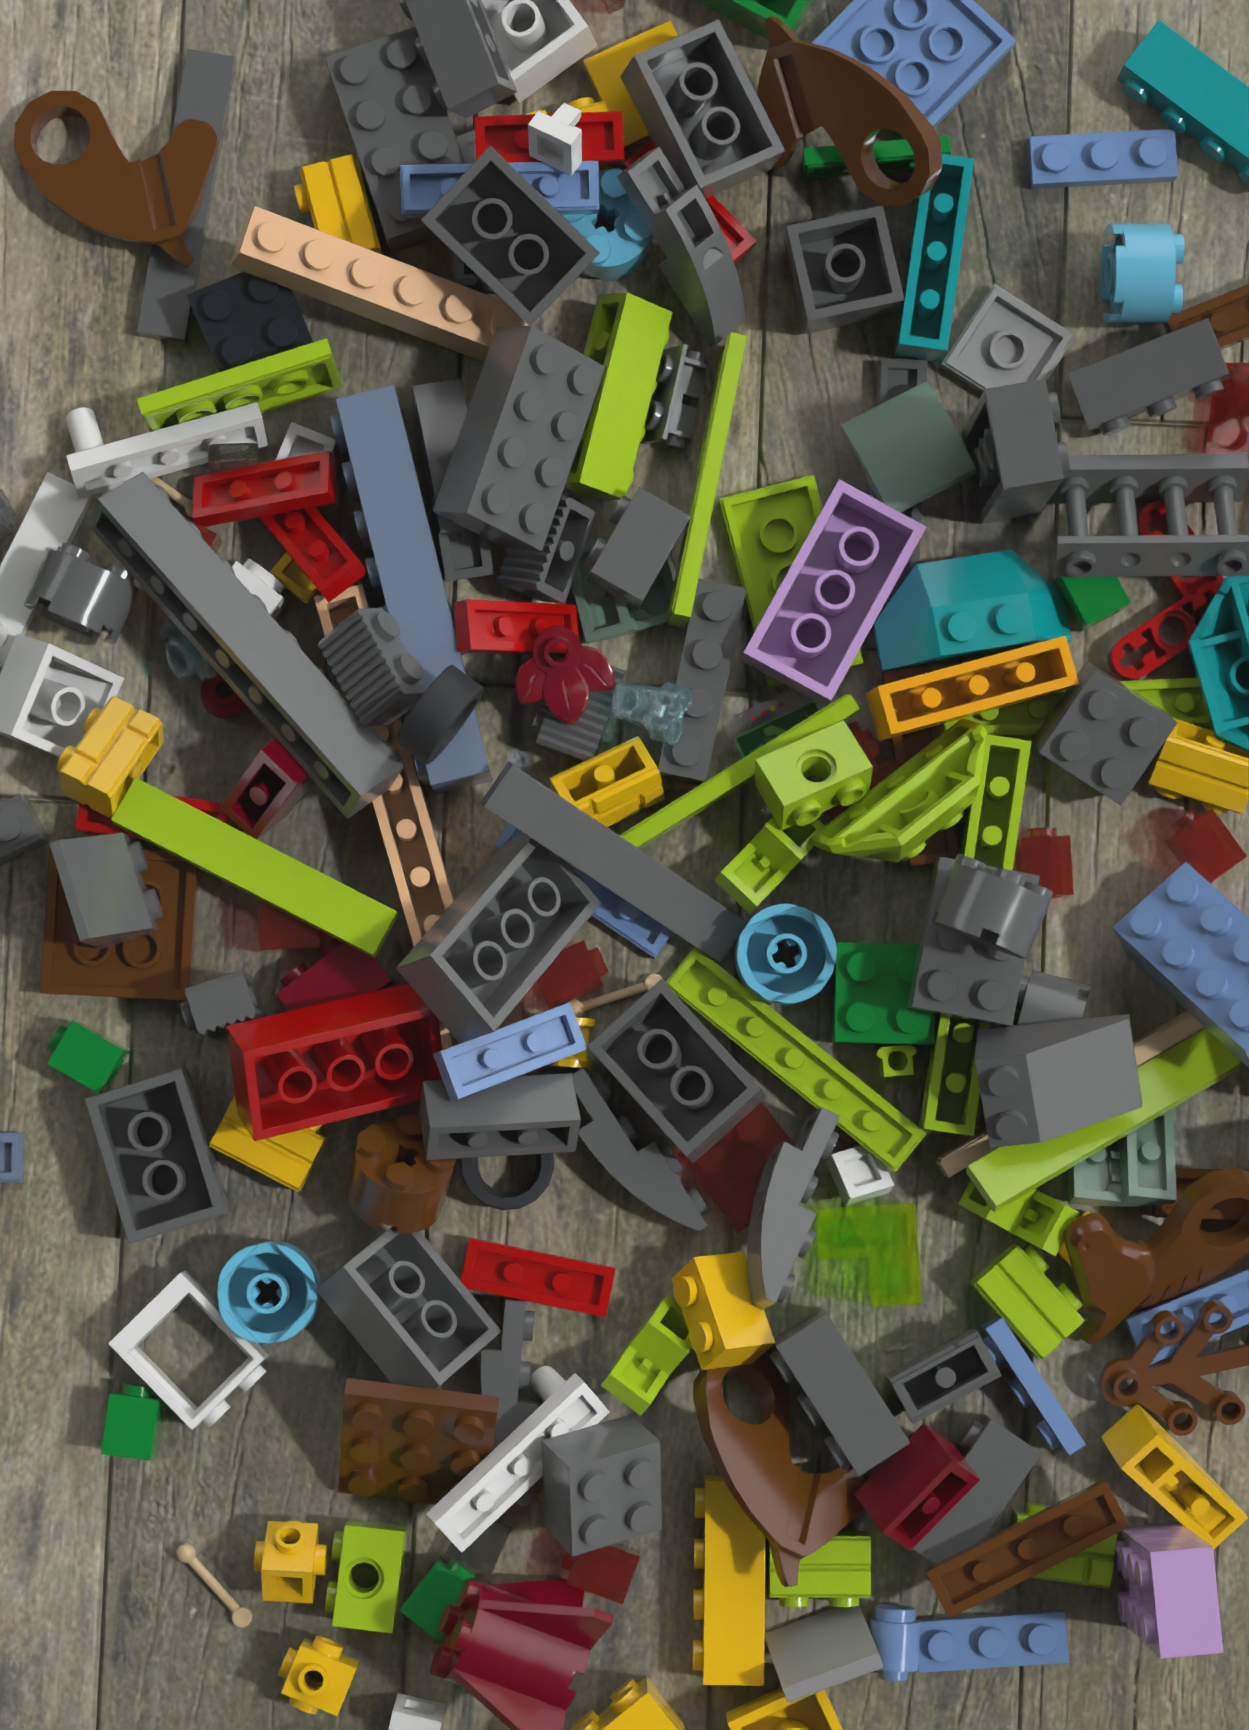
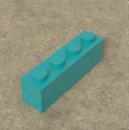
[1116,20,1249,187]
[894,154,975,364]

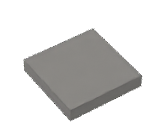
[940,283,1076,394]
[765,1605,883,1702]

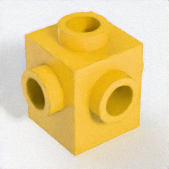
[254,1521,328,1604]
[278,1636,360,1716]

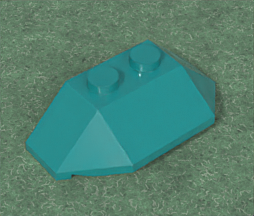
[872,549,1072,673]
[1187,575,1249,753]

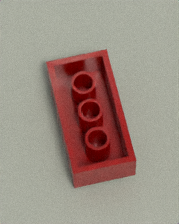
[226,983,442,1141]

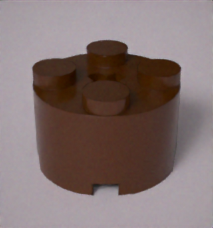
[347,1113,456,1234]

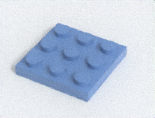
[812,0,1017,139]

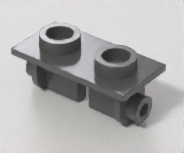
[643,344,708,450]

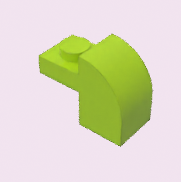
[714,817,825,914]
[958,1180,1079,1256]
[601,1295,692,1416]

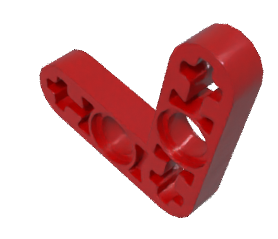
[1108,501,1224,681]

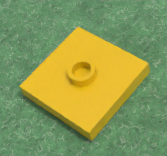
[583,20,678,151]

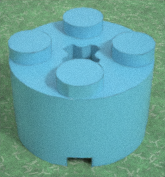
[562,169,654,281]
[1100,223,1185,323]
[735,903,837,1006]
[217,1240,322,1344]

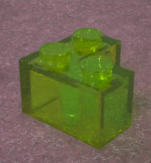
[811,1202,922,1307]

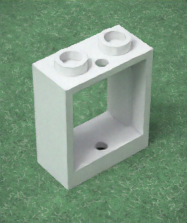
[108,1270,269,1430]

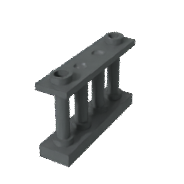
[1048,454,1249,578]

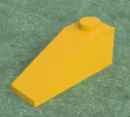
[1101,1404,1248,1550]

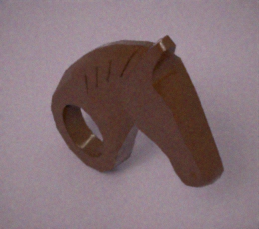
[757,16,942,207]
[13,91,219,268]
[1064,1167,1249,1345]
[693,1356,866,1587]

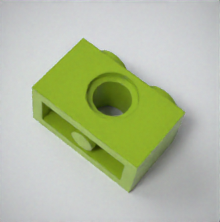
[754,720,873,830]
[325,1519,408,1633]

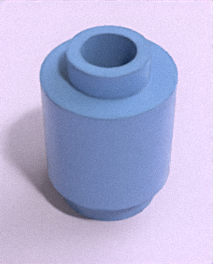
[870,1604,920,1681]

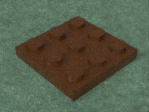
[40,845,199,1001]
[338,1378,499,1505]

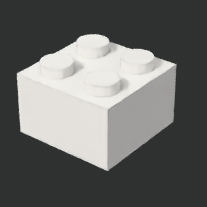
[482,0,598,103]

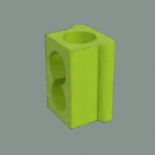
[873,1045,917,1078]

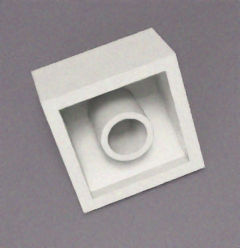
[0,634,124,758]

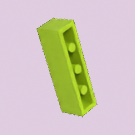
[564,292,673,500]

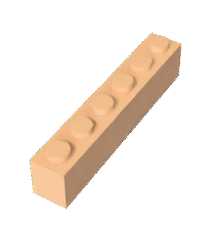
[230,206,529,362]

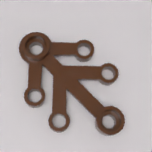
[1099,1300,1249,1436]

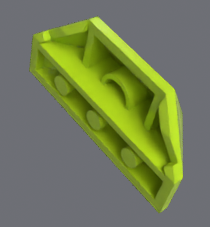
[810,718,987,862]

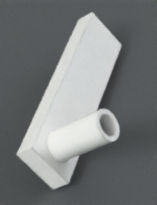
[65,402,268,499]
[0,472,94,668]
[426,1366,610,1552]

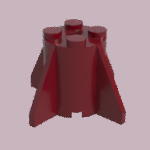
[430,1578,613,1730]

